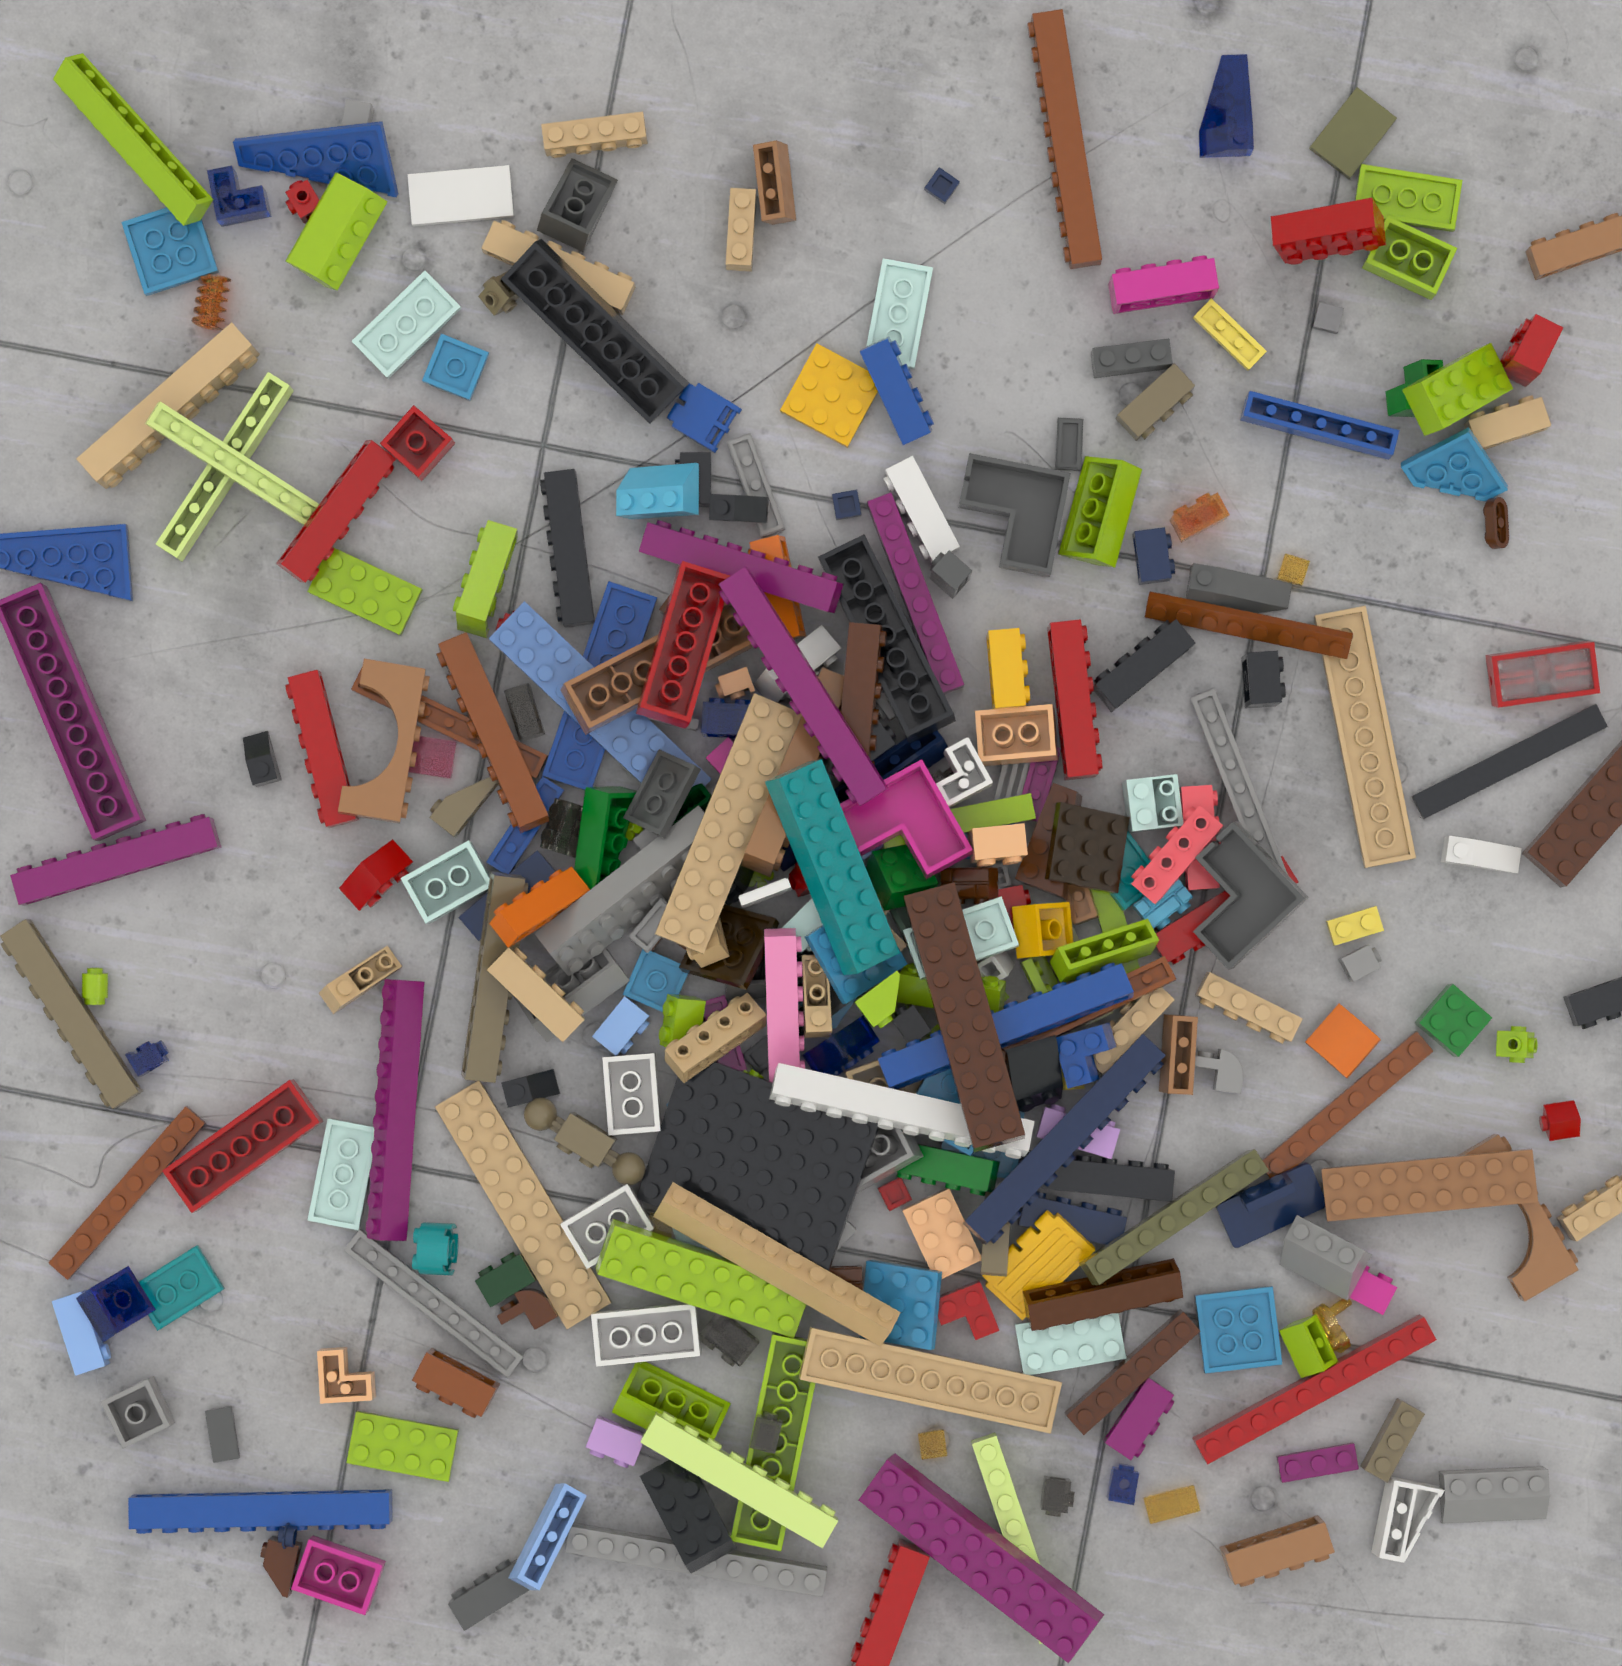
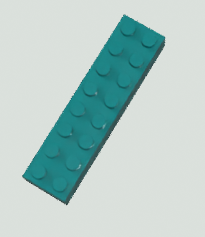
[765,759,900,975]

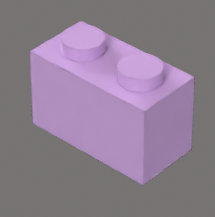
[586,1415,644,1468]

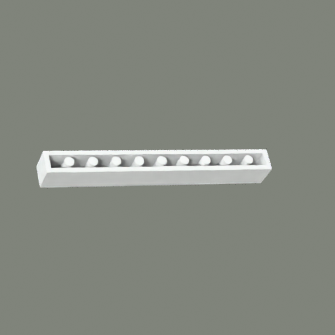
[769,1063,1034,1159]

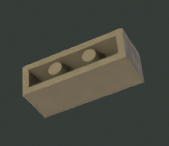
[1116,363,1195,441]
[1360,1398,1425,1483]

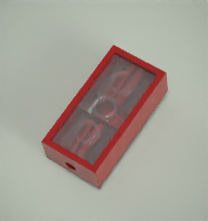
[1485,641,1600,708]

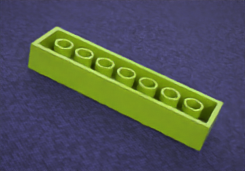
[595,1219,806,1338]
[731,1332,816,1551]

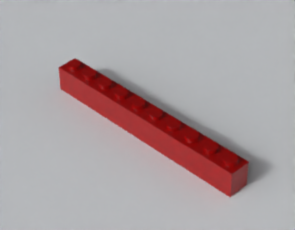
[1192,1314,1437,1465]

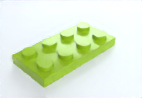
[1355,164,1463,232]
[307,547,423,636]
[346,1411,459,1482]

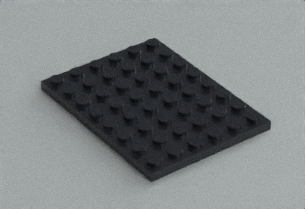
[637,1061,879,1271]

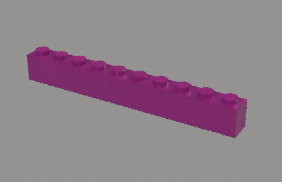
[719,567,889,806]
[366,979,425,1241]

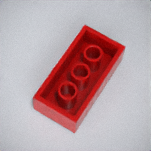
[1271,198,1386,265]

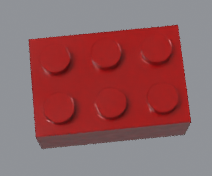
[1500,314,1564,387]

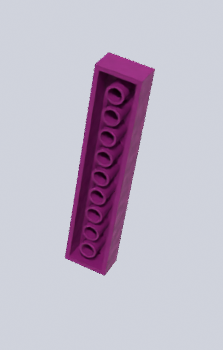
[0,582,146,841]
[858,1453,1105,1663]

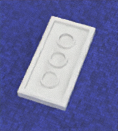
[407,165,514,226]
[738,878,792,909]

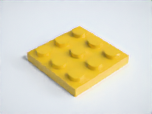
[780,343,878,448]

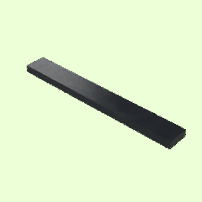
[1411,704,1608,819]

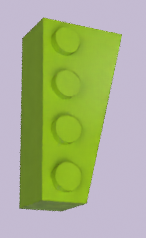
[453,520,518,638]

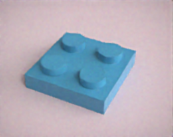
[422,334,489,401]
[623,949,688,1012]

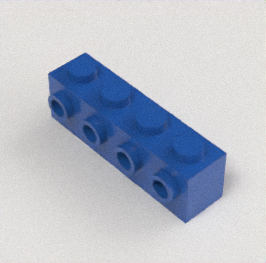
[860,337,934,445]

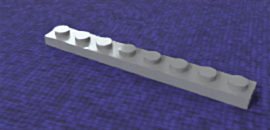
[1191,689,1288,875]
[344,1229,524,1377]

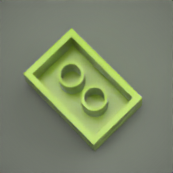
[1362,216,1457,300]

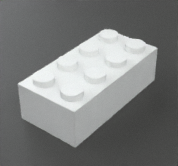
[591,1303,701,1367]

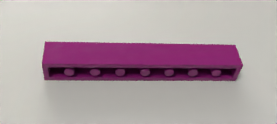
[867,492,964,694]
[639,520,844,614]
[10,814,222,906]

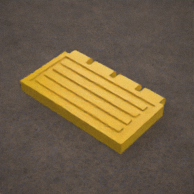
[982,1210,1095,1320]

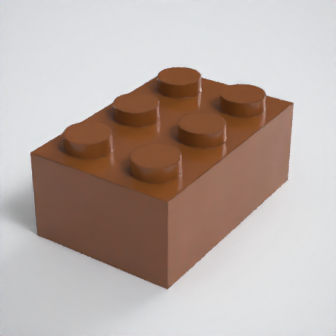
[412,1348,500,1418]

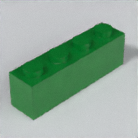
[896,1144,1000,1196]

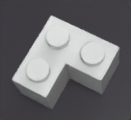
[936,737,993,808]

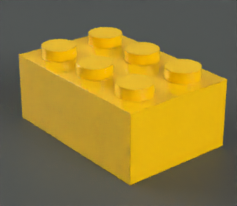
[986,628,1030,709]

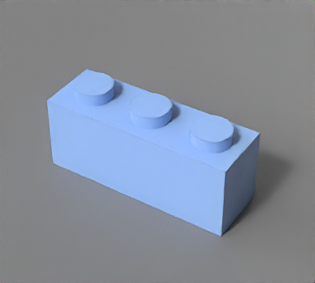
[52,1290,111,1376]

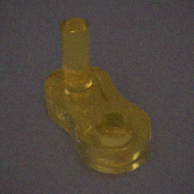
[1312,1299,1352,1353]

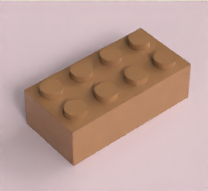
[1219,1515,1335,1587]

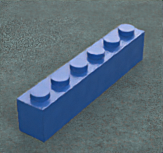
[1240,391,1400,460]

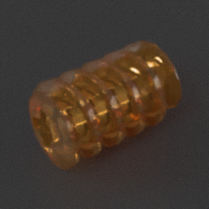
[191,274,232,330]

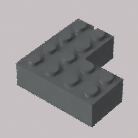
[958,453,1071,577]
[1193,821,1309,970]

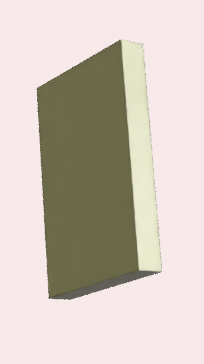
[1309,87,1397,179]

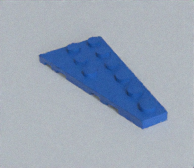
[233,121,399,198]
[0,524,133,601]

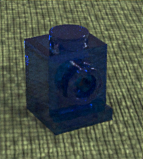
[125,1040,169,1077]
[1107,1463,1139,1505]

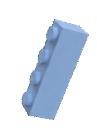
[508,1483,587,1590]

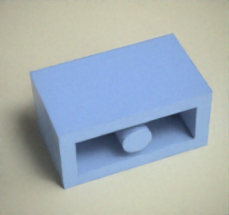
[592,996,650,1056]

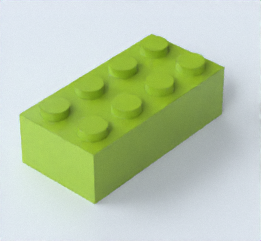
[1402,343,1513,436]

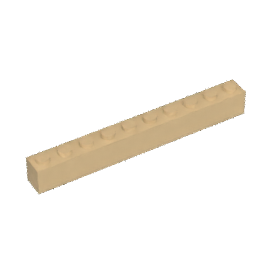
[653,1182,901,1347]

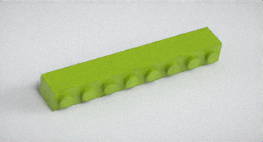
[53,53,214,226]

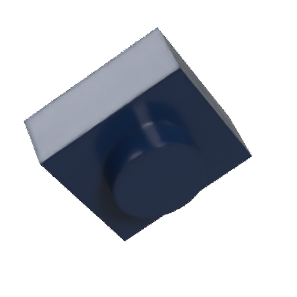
[924,167,960,204]
[832,489,862,520]

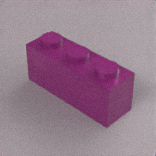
[1103,1377,1175,1460]

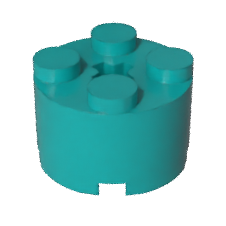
[412,1222,459,1276]

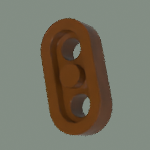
[1483,497,1509,549]

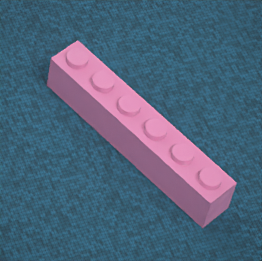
[764,928,805,1082]

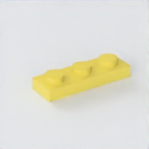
[1193,298,1267,371]

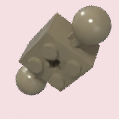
[524,1098,645,1186]

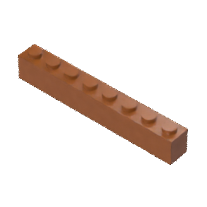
[436,632,549,834]

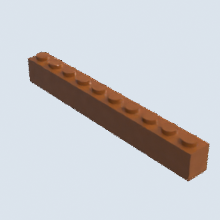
[1027,9,1102,269]

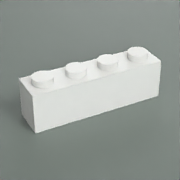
[883,456,960,563]

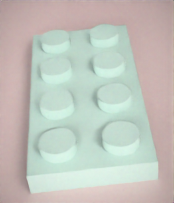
[866,258,933,369]
[352,271,462,379]
[903,896,1019,980]
[307,1118,374,1230]
[1015,1313,1126,1375]

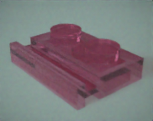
[409,736,457,779]

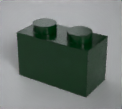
[475,1251,537,1308]

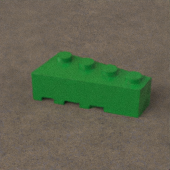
[574,786,637,890]

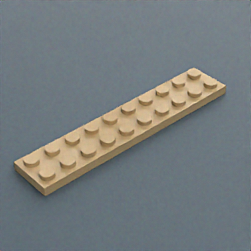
[1314,606,1416,868]
[655,693,802,954]
[435,1081,612,1329]
[799,1327,1062,1434]

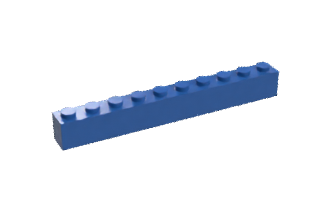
[878,963,1134,1090]
[128,1489,393,1534]

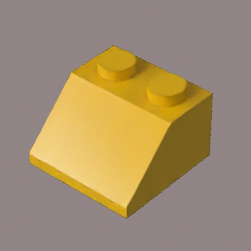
[1012,902,1073,959]

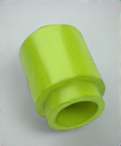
[82,968,108,1005]

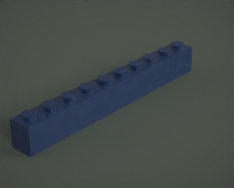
[963,1034,1166,1245]

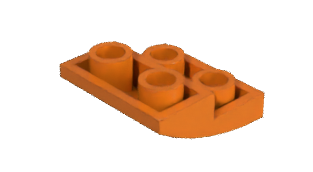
[1305,1003,1381,1078]

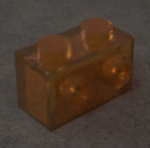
[1169,492,1230,543]

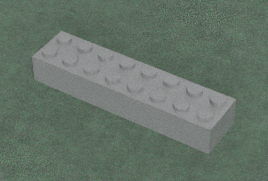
[534,805,704,977]

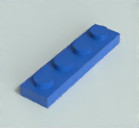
[486,776,565,874]

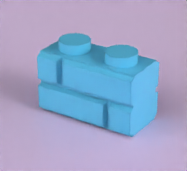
[1132,879,1193,930]

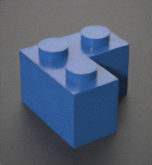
[1056,1022,1117,1089]

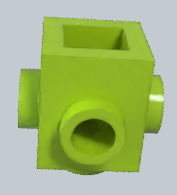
[1496,1026,1538,1063]

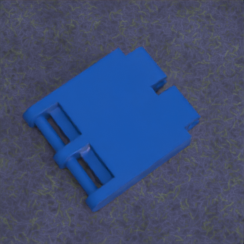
[667,383,742,453]

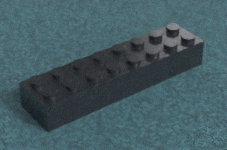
[501,239,690,424]
[818,534,956,744]

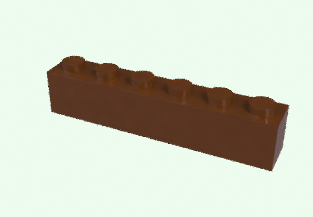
[835,622,887,779]
[1022,1258,1183,1331]
[1064,1309,1200,1435]

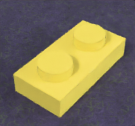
[1326,906,1384,946]

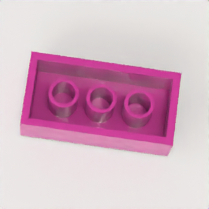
[1108,255,1219,314]

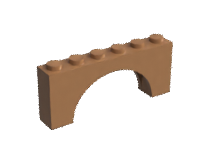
[338,658,430,824]
[1459,1134,1579,1301]

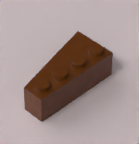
[1015,783,1082,900]

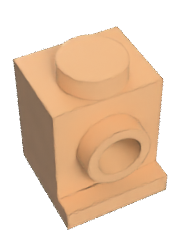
[715,667,756,701]

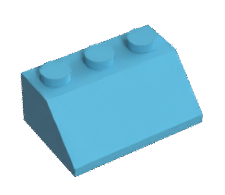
[616,463,699,520]

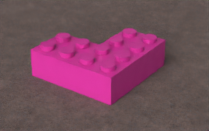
[840,759,973,879]

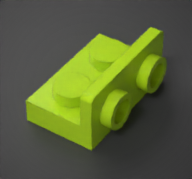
[1020,956,1059,994]

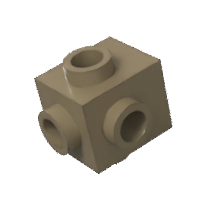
[478,272,519,316]

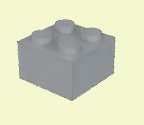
[101,1376,175,1449]

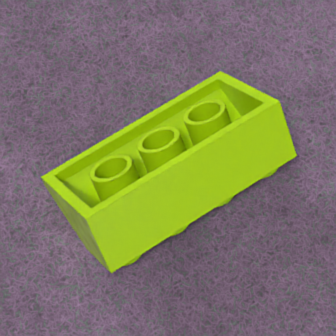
[285,172,388,291]
[1058,456,1142,568]
[854,971,900,1029]
[612,1362,731,1441]

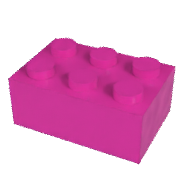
[291,1535,386,1615]

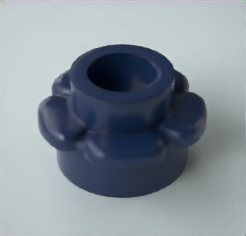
[278,1523,298,1549]

